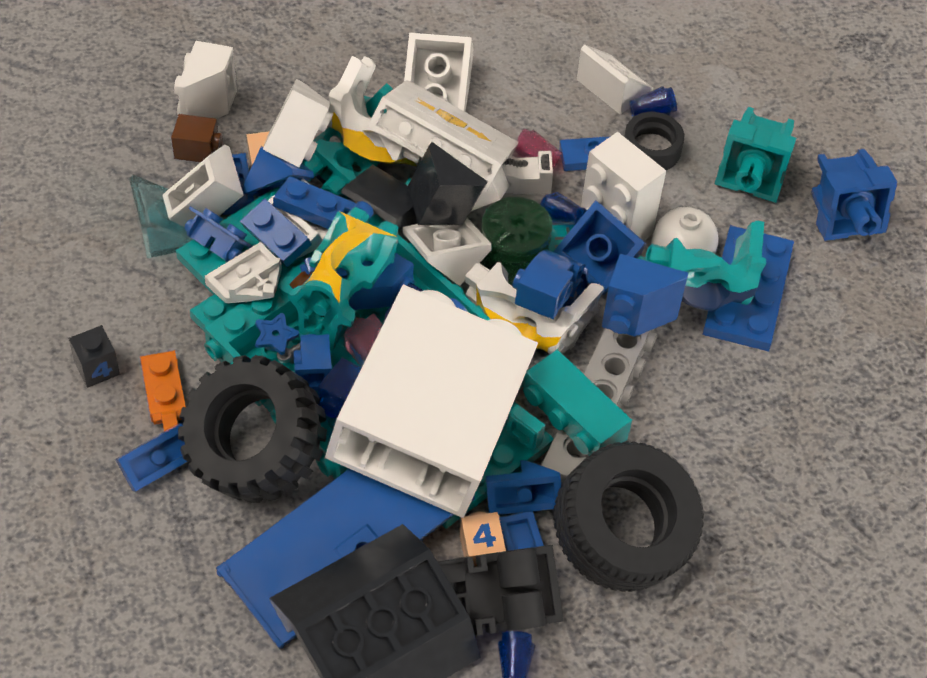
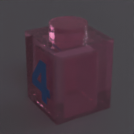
[345,314,383,369]

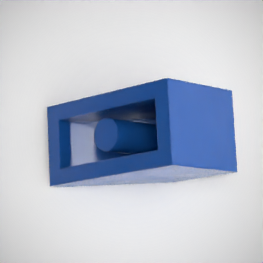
[345,253,415,310]

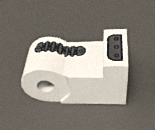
[502,151,553,194]

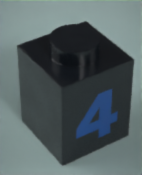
[68,325,120,388]

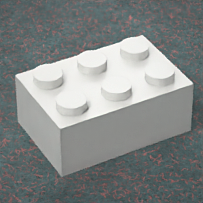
[579,132,666,241]

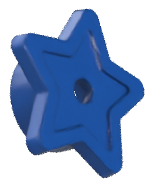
[255,313,300,355]

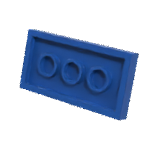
[702,225,794,352]

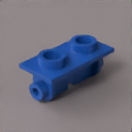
[184,206,253,262]

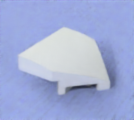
[205,242,282,303]

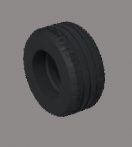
[553,441,704,592]

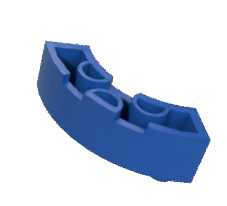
[512,250,589,320]

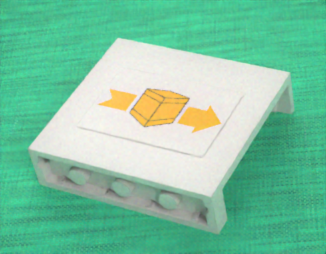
[367,80,519,193]

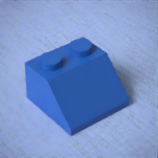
[602,254,689,337]

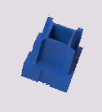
[811,149,898,241]

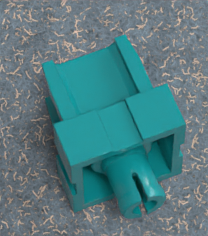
[715,107,797,203]

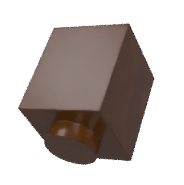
[171,114,223,162]

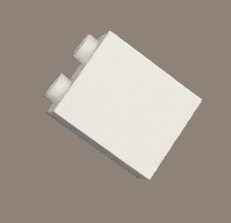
[325,285,538,518]

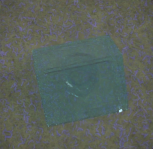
[129,175,193,258]

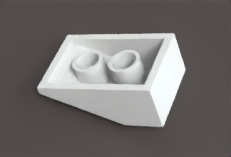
[404,33,474,112]

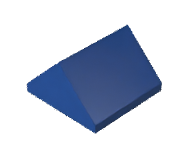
[553,200,647,295]

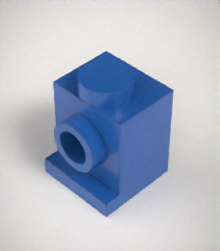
[294,334,332,391]

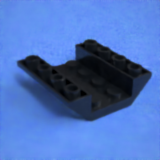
[269,524,481,678]

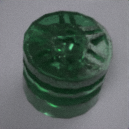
[480,197,552,286]

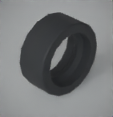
[624,112,685,170]

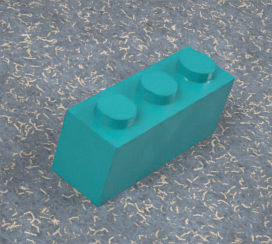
[523,349,632,456]

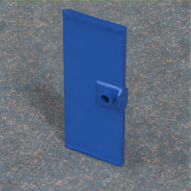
[216,469,475,650]

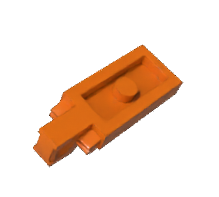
[140,350,186,431]

